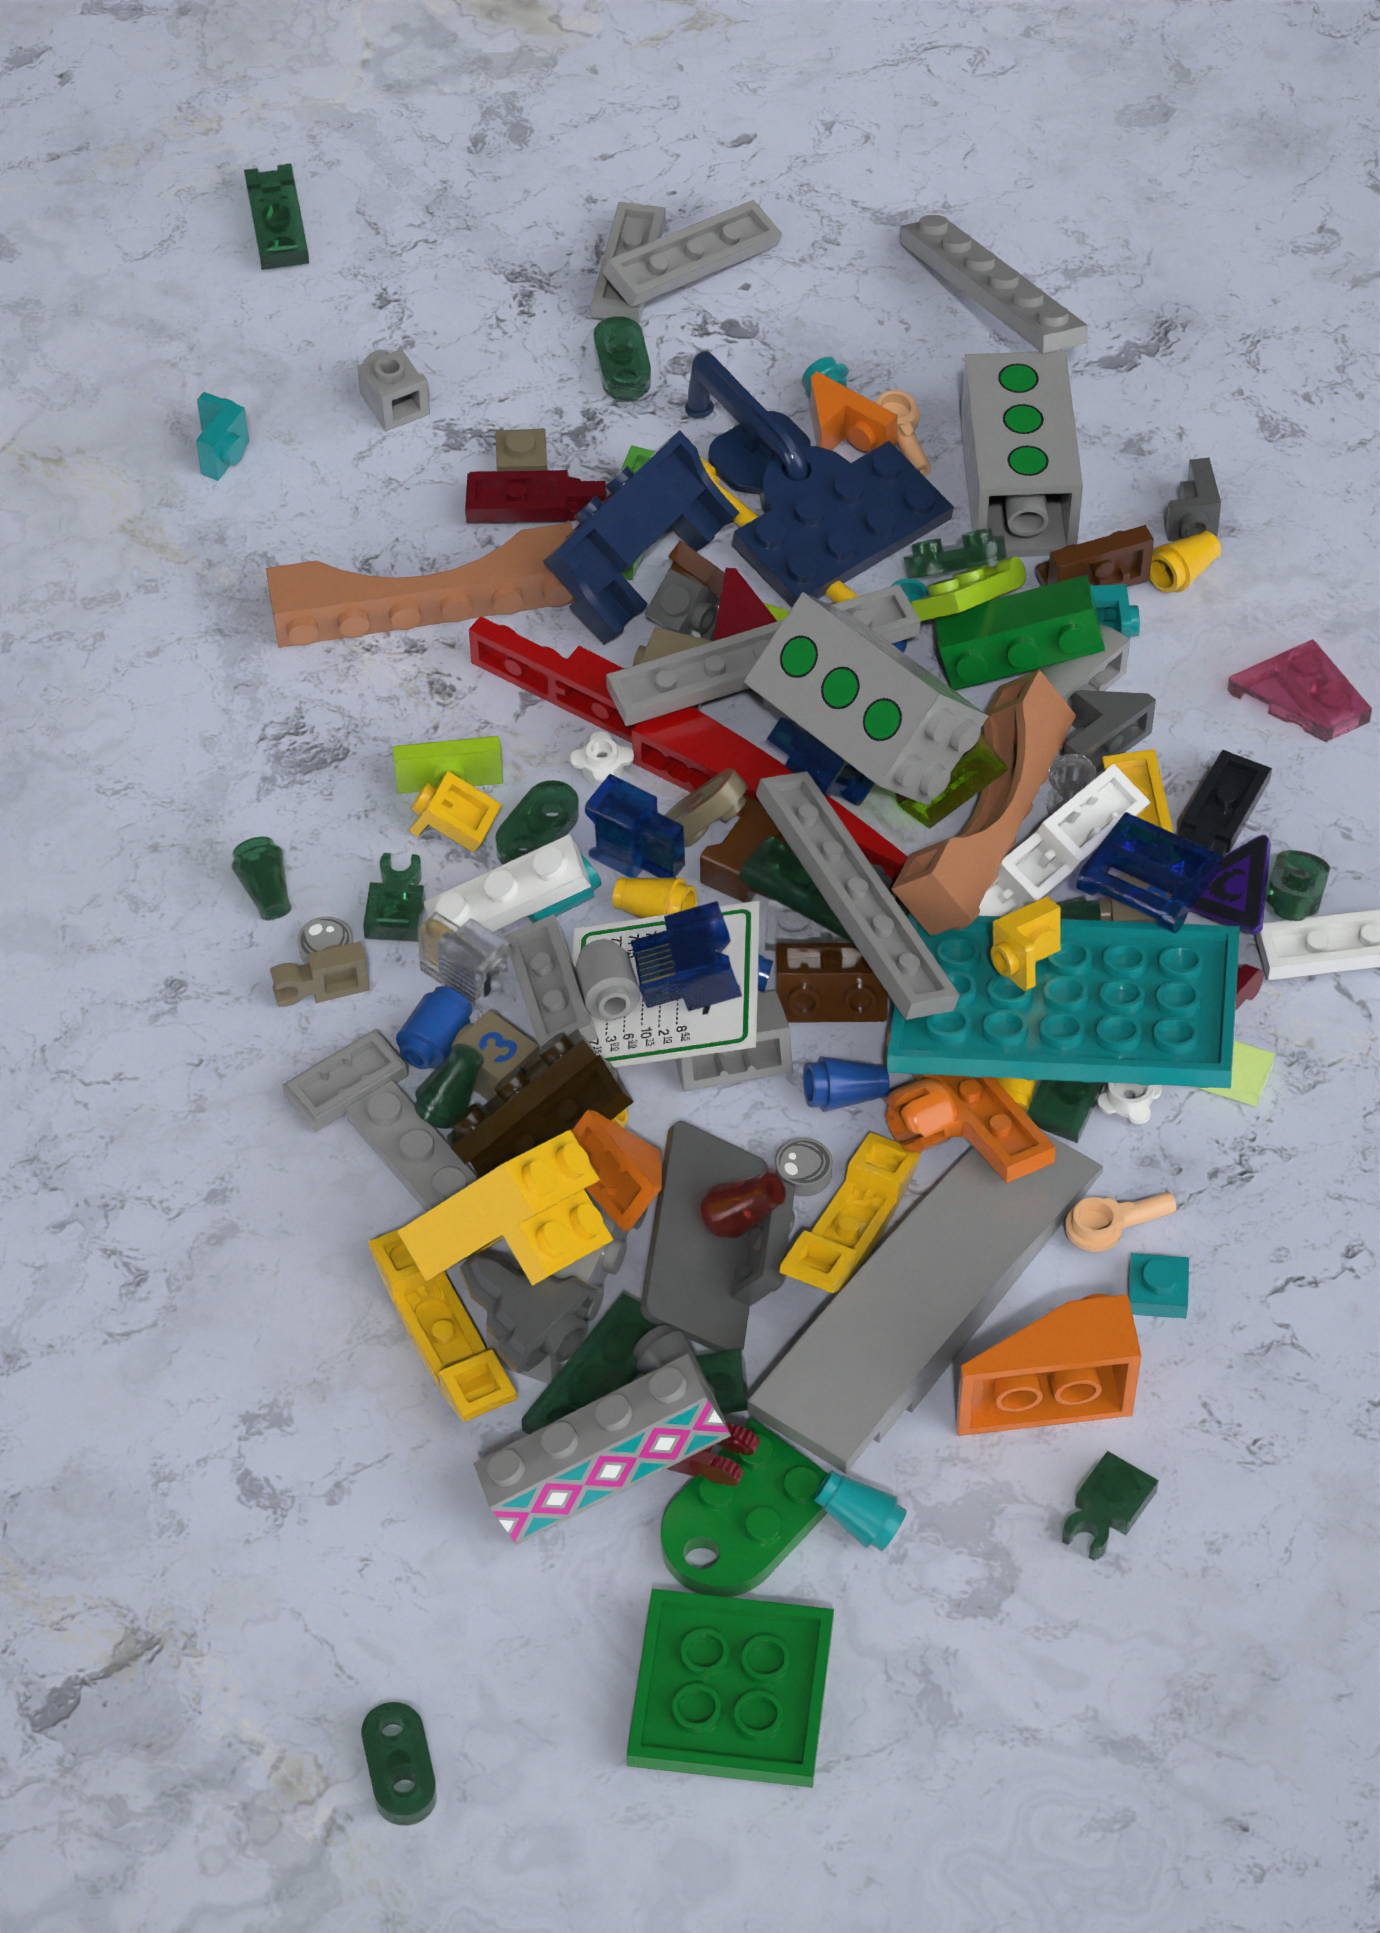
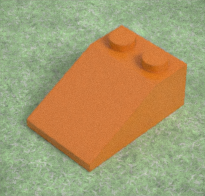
[956,1293,1142,1436]

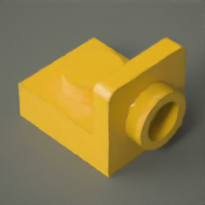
[409,771,502,853]
[991,896,1061,991]

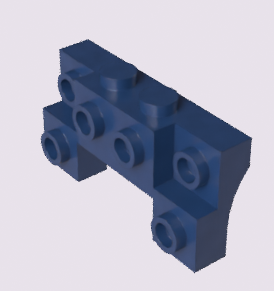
[543,430,740,645]

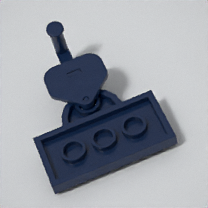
[685,351,954,607]

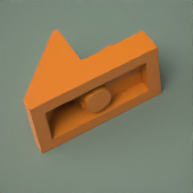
[810,371,898,453]

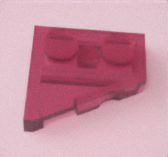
[1227,639,1372,742]

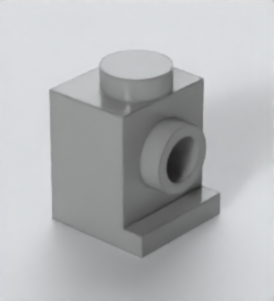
[357,349,430,432]

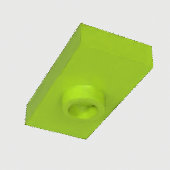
[393,736,503,794]

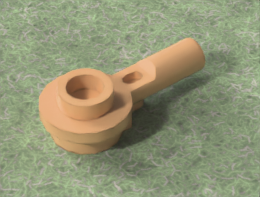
[875,390,931,476]
[1065,1191,1176,1252]

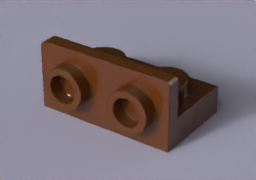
[1036,525,1154,587]
[776,943,888,1023]

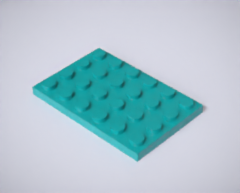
[887,913,1240,1088]

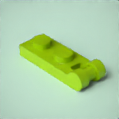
[910,557,1026,621]

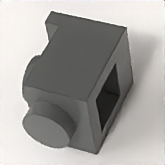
[645,568,720,641]

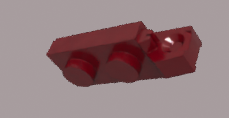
[465,470,607,523]

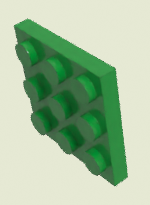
[627,1589,834,1788]

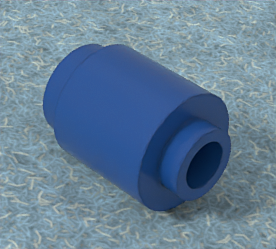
[396,986,472,1069]

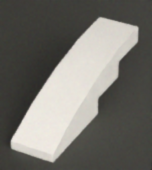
[978,764,1151,917]

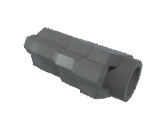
[460,1253,598,1373]

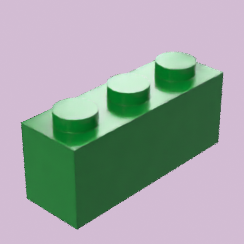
[935,575,1105,691]

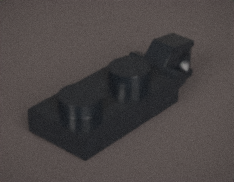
[1177,750,1272,878]

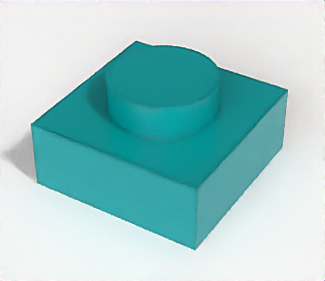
[1129,1253,1189,1319]

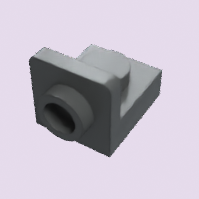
[1166,457,1221,541]

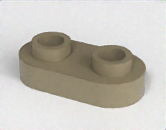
[657,768,747,847]

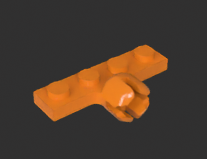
[885,1028,1056,1183]

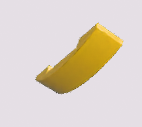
[779,1132,922,1293]
[368,1227,517,1423]

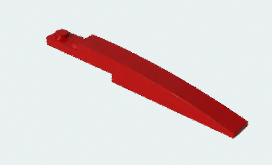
[469,616,908,896]

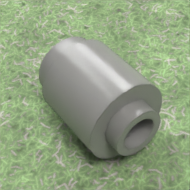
[575,939,640,1020]

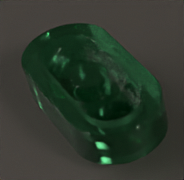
[593,316,651,401]
[903,528,1008,578]
[495,780,579,865]
[1265,850,1330,921]
[361,1702,437,1826]

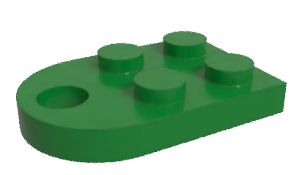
[661,1418,828,1597]

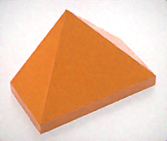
[572,1110,662,1231]

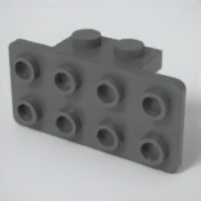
[640,1121,795,1357]

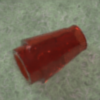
[701,1172,786,1238]

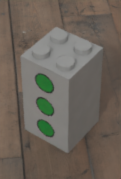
[961,351,1083,558]
[744,592,989,806]

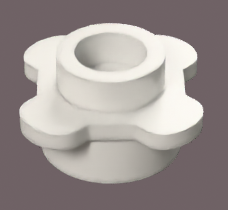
[570,731,634,786]
[1097,1083,1162,1124]

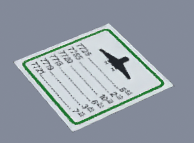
[572,900,760,1068]

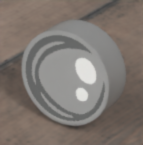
[297,917,353,964]
[776,1138,833,1196]

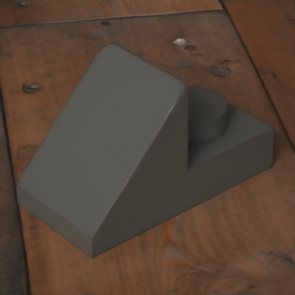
[1062,690,1156,788]

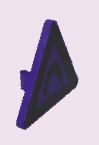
[1177,835,1271,934]

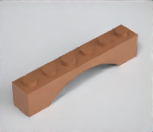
[266,522,576,648]
[891,669,1076,936]

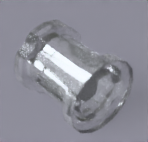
[1046,754,1097,816]

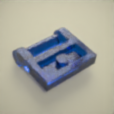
[1076,812,1222,934]

